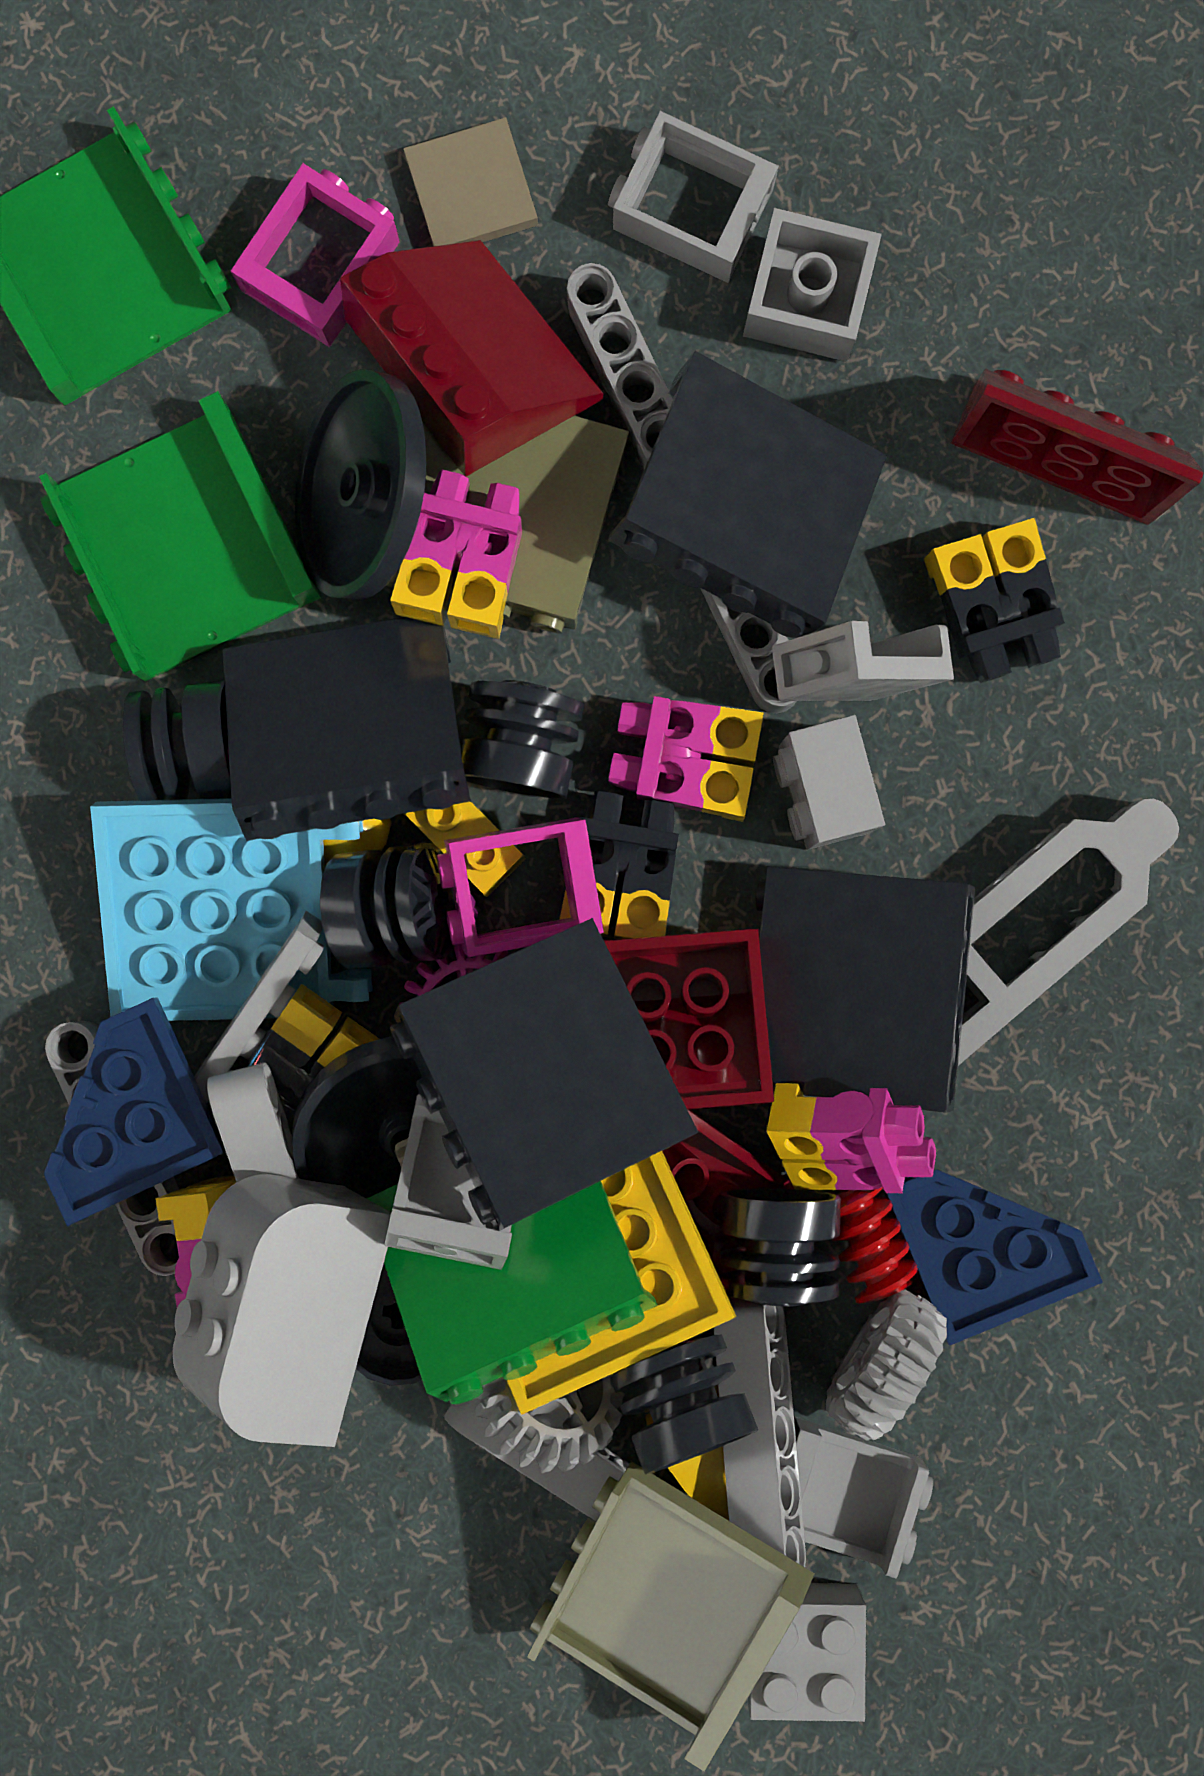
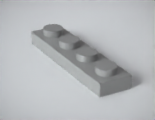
[194,911,325,1103]

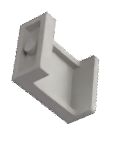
[772,621,954,701]
[385,1094,512,1270]
[794,1417,933,1579]

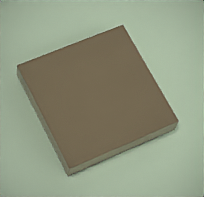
[404,117,538,246]

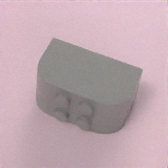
[173,1174,391,1447]

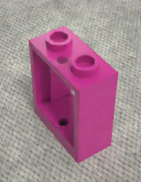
[231,163,400,348]
[437,817,604,957]

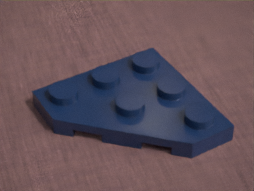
[44,997,226,1226]
[883,1168,1103,1346]

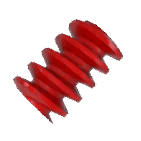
[826,1187,918,1304]

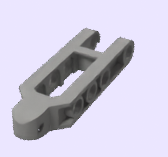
[958,798,1179,1066]

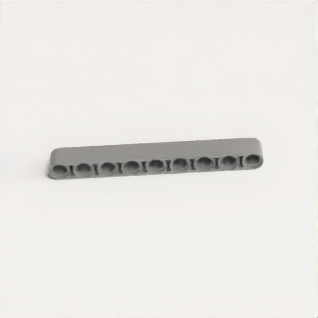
[567,263,797,714]

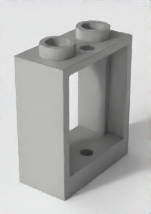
[608,111,779,283]

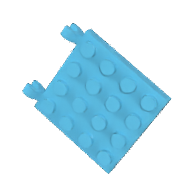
[90,798,373,1021]

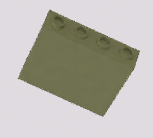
[386,416,629,634]
[527,1461,815,1772]

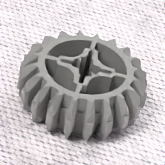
[826,1289,947,1441]
[475,1371,625,1474]

